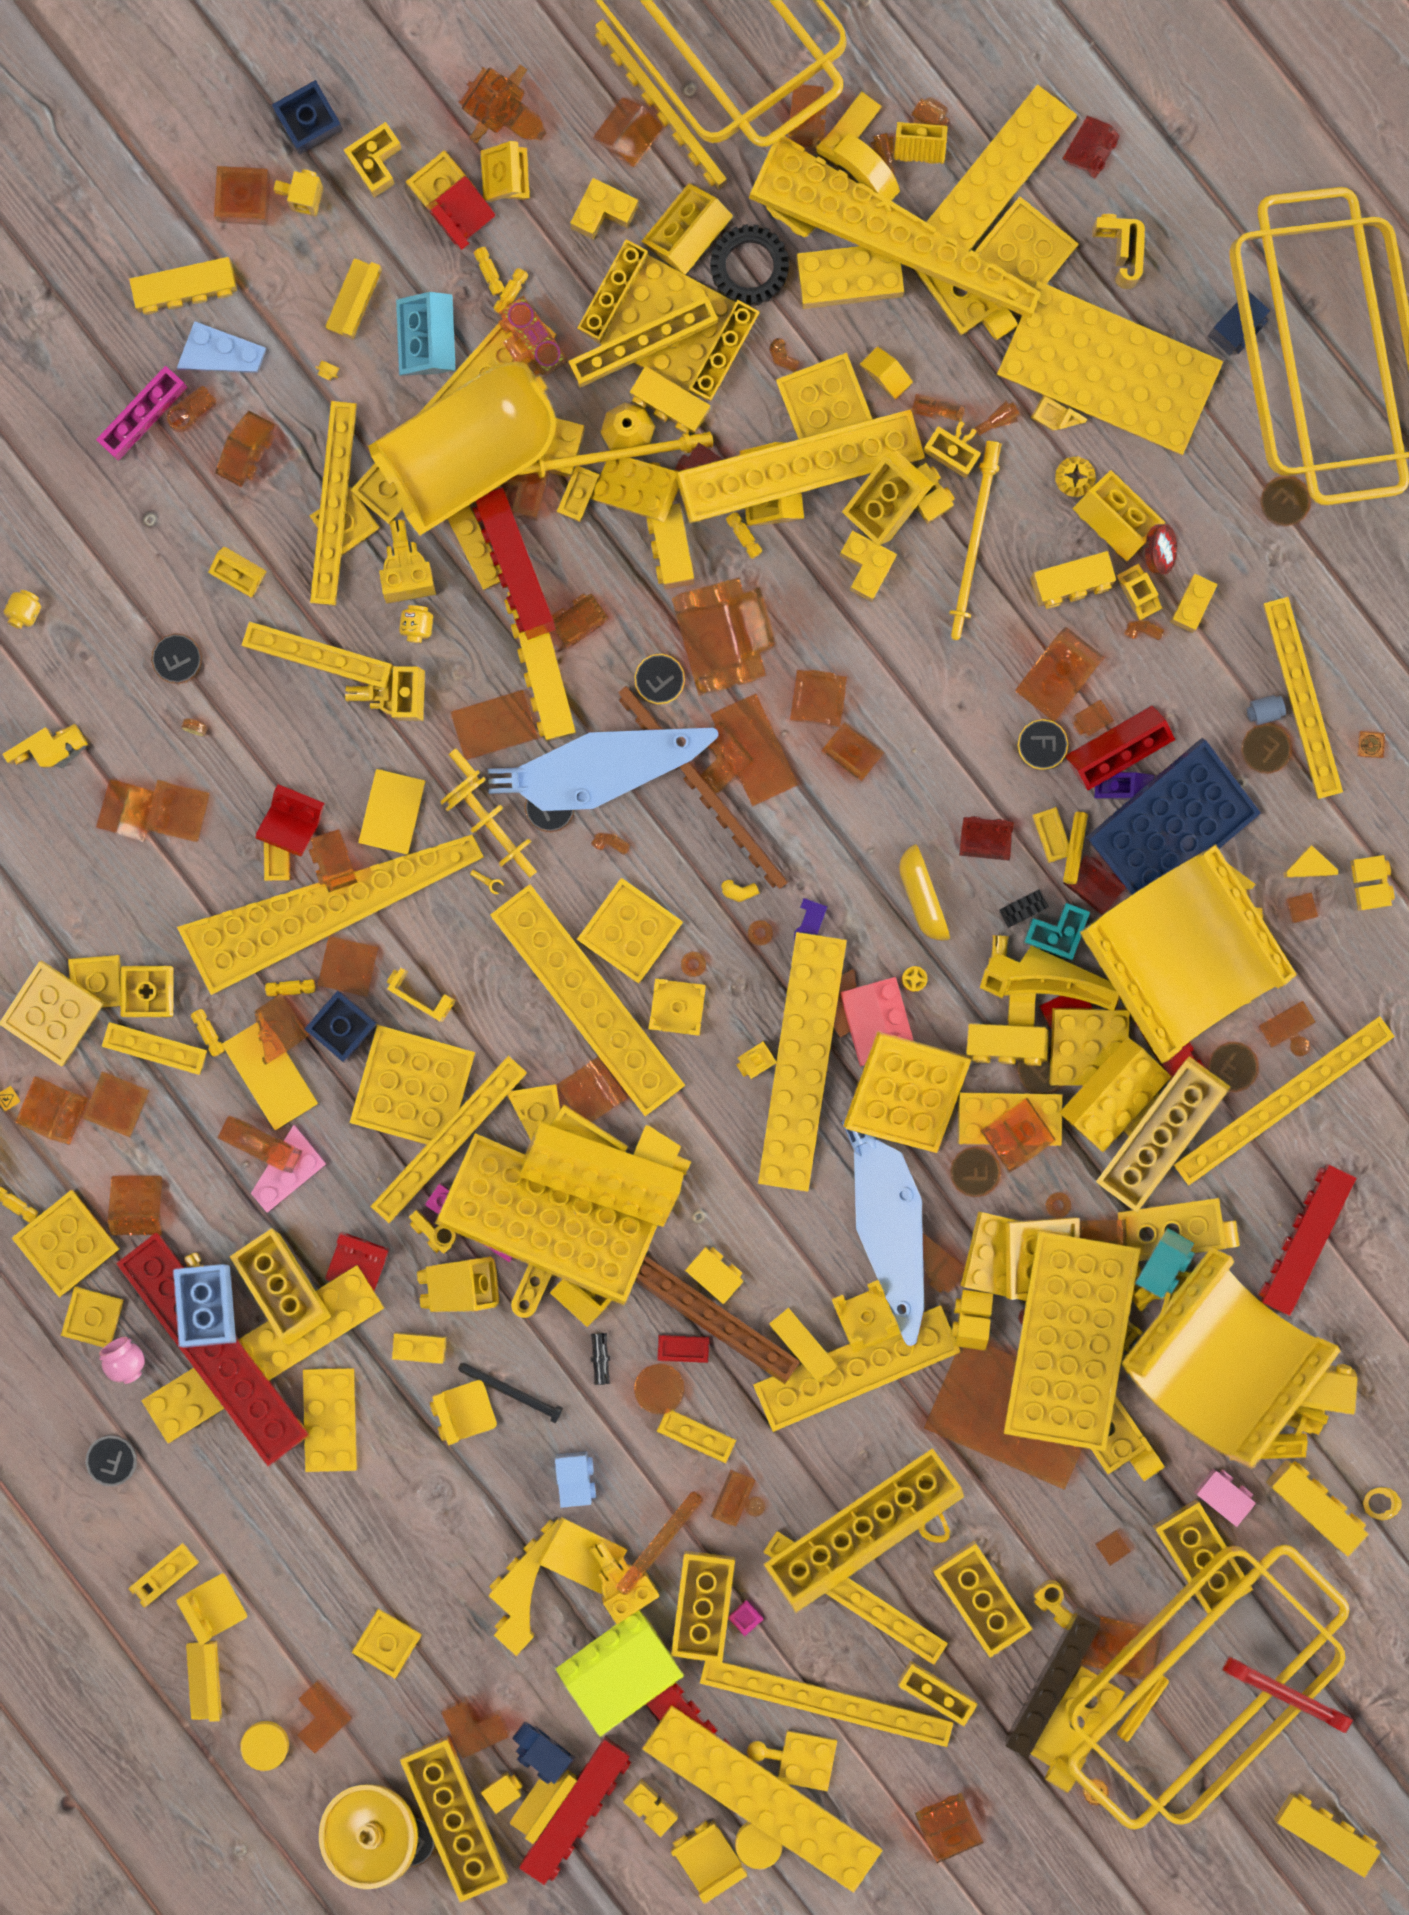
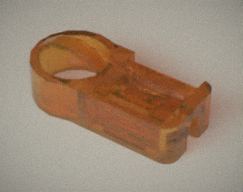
[167,386,216,432]

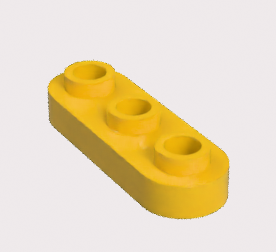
[511,1264,552,1318]

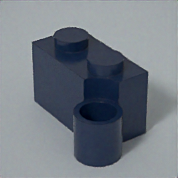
[512,1721,576,1784]

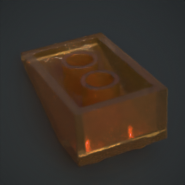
[1015,627,1105,722]
[1080,1612,1164,1680]

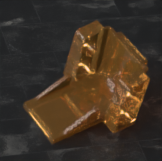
[672,577,777,696]

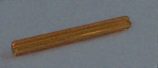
[616,1491,703,1595]

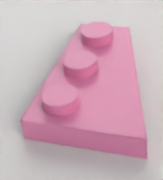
[251,1125,327,1213]

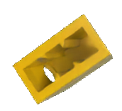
[633,1125,691,1176]

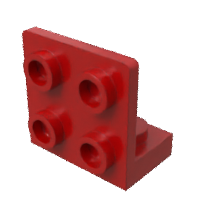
[426,176,495,250]
[255,784,325,857]
[325,1231,390,1291]

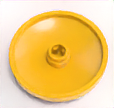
[319,1784,418,1889]

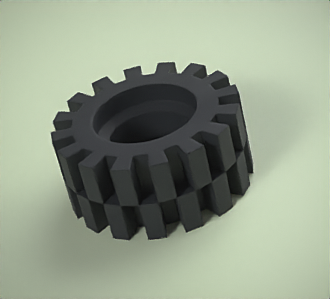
[999,889,1049,928]

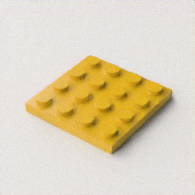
[349,1025,476,1145]
[843,1031,972,1153]

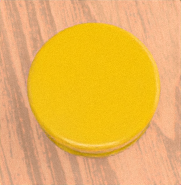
[240,1721,289,1771]
[735,1821,783,1869]

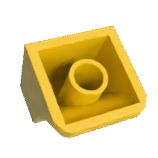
[417,1256,499,1312]

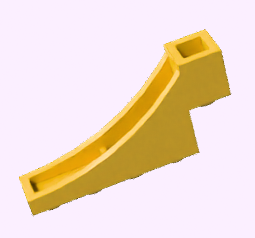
[979,946,1120,1011]
[488,1517,560,1656]

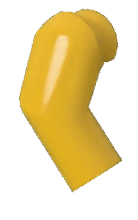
[721,879,760,902]

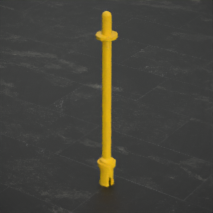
[517,431,713,478]
[949,441,1002,641]

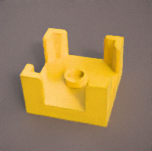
[649,978,706,1036]
[831,1280,901,1353]

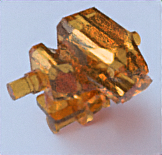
[458,64,547,143]

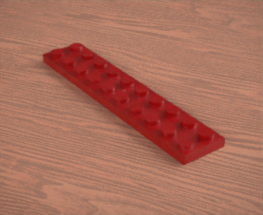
[116,1232,310,1467]

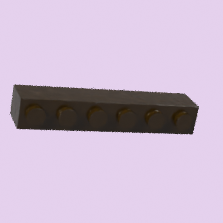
[1005,1606,1101,1758]

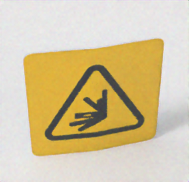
[0,1086,20,1111]

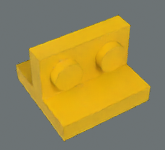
[481,141,530,202]

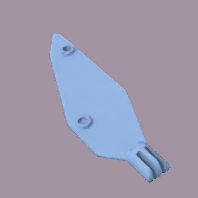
[488,728,718,811]
[842,1120,924,1346]

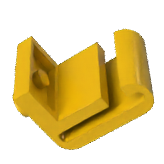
[1092,214,1145,289]

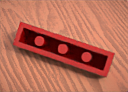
[1065,706,1176,791]

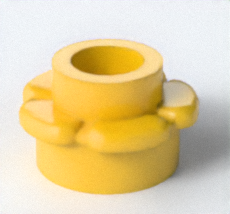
[315,360,340,381]

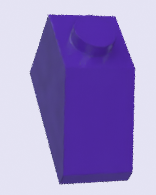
[1094,772,1154,800]

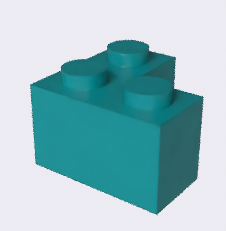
[1022,903,1090,960]
[1136,1228,1194,1299]

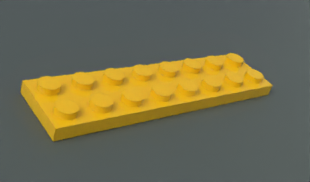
[926,84,1077,251]
[753,1305,961,1432]

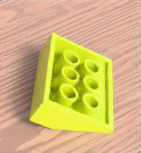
[555,1610,684,1737]

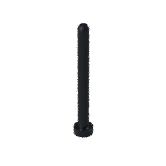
[458,1363,563,1424]

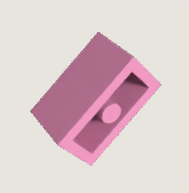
[1194,1469,1256,1527]

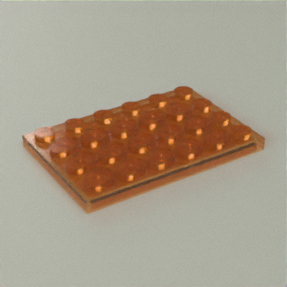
[924,1344,1083,1490]

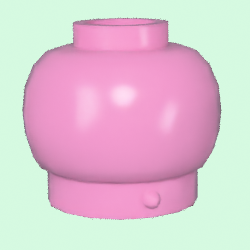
[99,1337,145,1384]

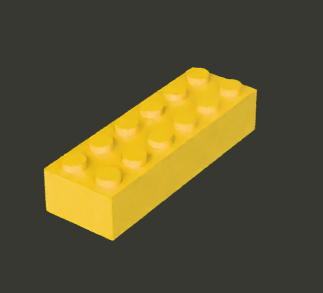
[1096,1057,1230,1212]
[519,1122,684,1227]
[400,1735,509,1902]

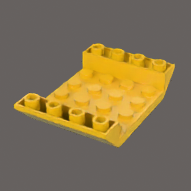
[577,239,760,401]

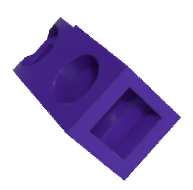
[794,898,827,941]

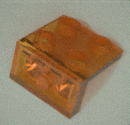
[145,780,210,842]
[16,1076,89,1145]
[108,1176,163,1235]

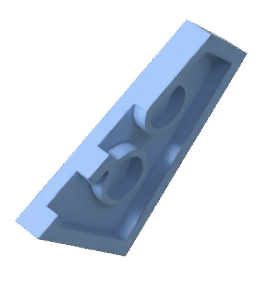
[177,321,267,373]

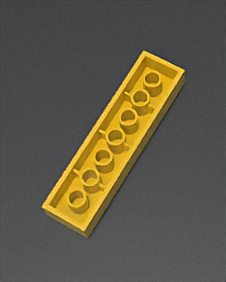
[764,1448,964,1613]

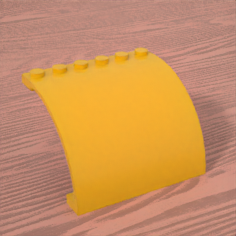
[1080,845,1297,1063]
[1122,1247,1340,1468]

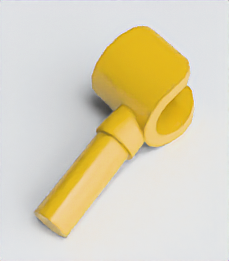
[470,870,504,894]

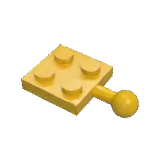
[747,1730,837,1791]

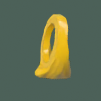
[1363,1487,1402,1521]

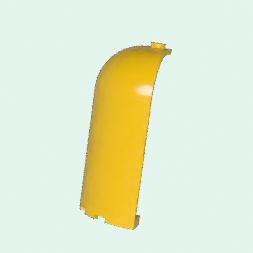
[368,362,555,536]

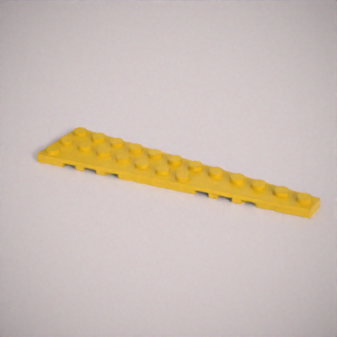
[749,136,1041,318]
[177,835,484,995]

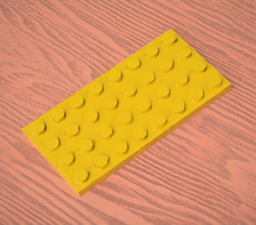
[996,280,1223,456]
[435,1133,658,1305]
[1004,1231,1140,1451]

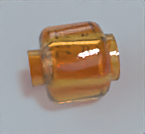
[911,97,950,126]

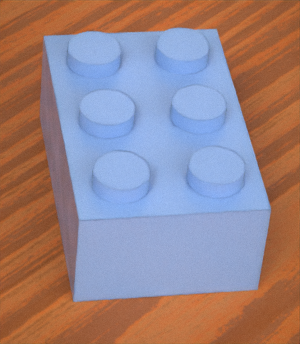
[174,1264,236,1348]

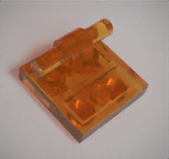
[557,1056,627,1122]

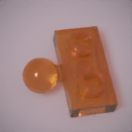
[1258,1001,1316,1057]
[711,1469,765,1527]

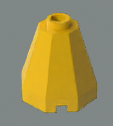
[600,402,655,458]

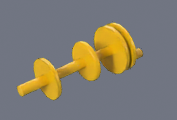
[440,748,537,878]

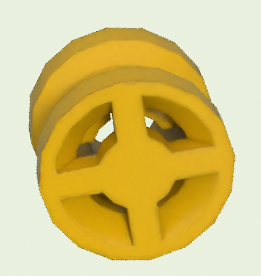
[902,966,928,992]

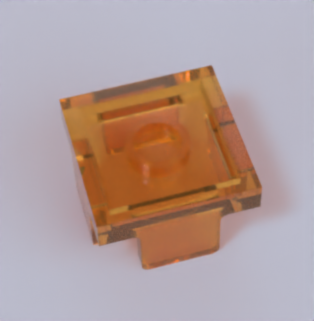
[790,670,847,728]

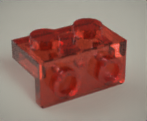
[1062,115,1120,179]
[959,816,1014,861]
[1063,855,1126,915]

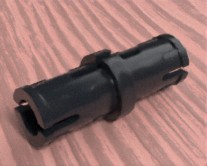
[590,1333,611,1385]

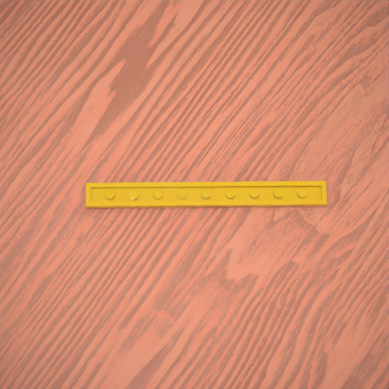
[1173,1016,1395,1186]
[700,1660,954,1747]

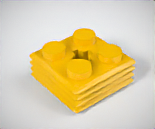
[120,966,173,1017]

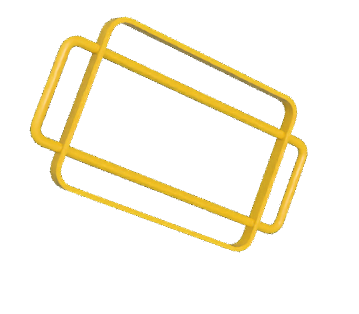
[593,0,847,147]
[1229,187,1409,505]
[1067,1544,1350,1830]

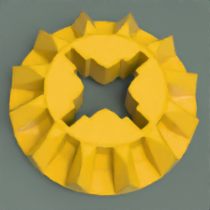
[1055,456,1096,497]

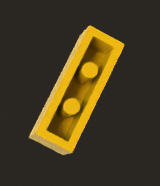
[630,366,711,434]
[897,1660,978,1726]

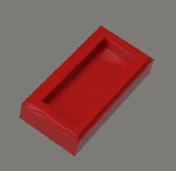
[657,1335,709,1363]

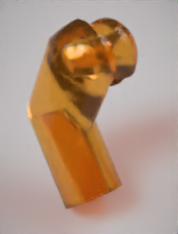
[769,338,800,372]
[1124,620,1164,640]
[591,832,631,855]

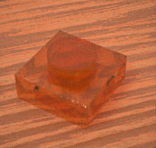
[1286,892,1318,924]

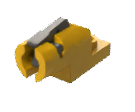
[2,724,88,768]

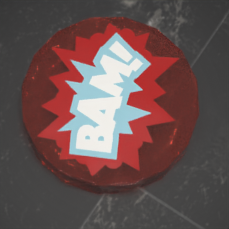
[1145,524,1177,575]

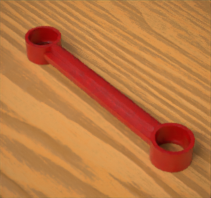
[1222,1656,1353,1733]

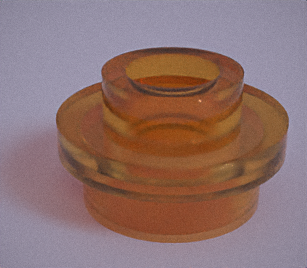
[748,920,773,946]
[681,952,706,977]
[1046,1192,1071,1218]

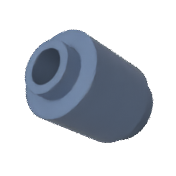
[1246,695,1286,726]

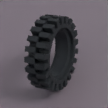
[710,224,789,306]

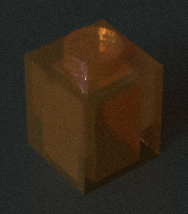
[1072,699,1114,738]

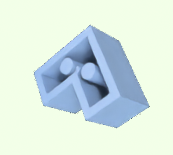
[555,1451,596,1508]

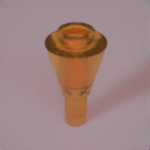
[869,133,896,179]
[974,400,1021,436]

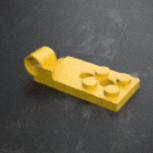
[1118,1198,1240,1261]
[1031,1665,1125,1793]

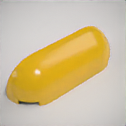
[899,844,950,941]

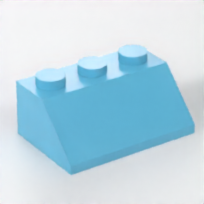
[396,292,456,376]

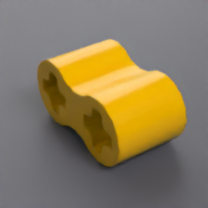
[1007,993,1036,1027]

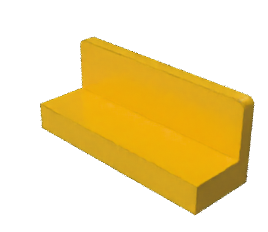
[326,259,382,340]
[186,1641,222,1722]
[510,1769,578,1844]

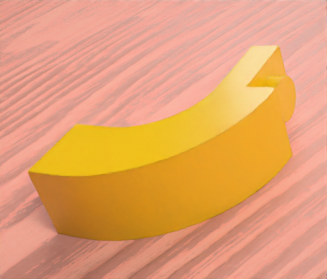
[816,130,900,201]

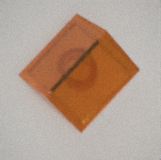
[593,97,663,168]
[820,722,885,784]
[96,779,159,842]

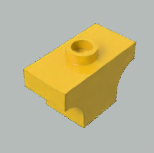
[1115,564,1163,621]

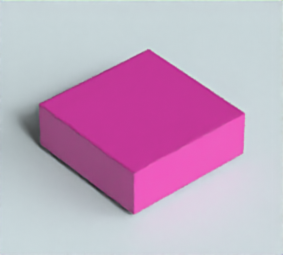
[728,1600,763,1636]

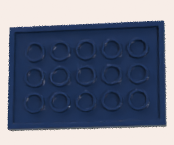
[1086,738,1261,895]

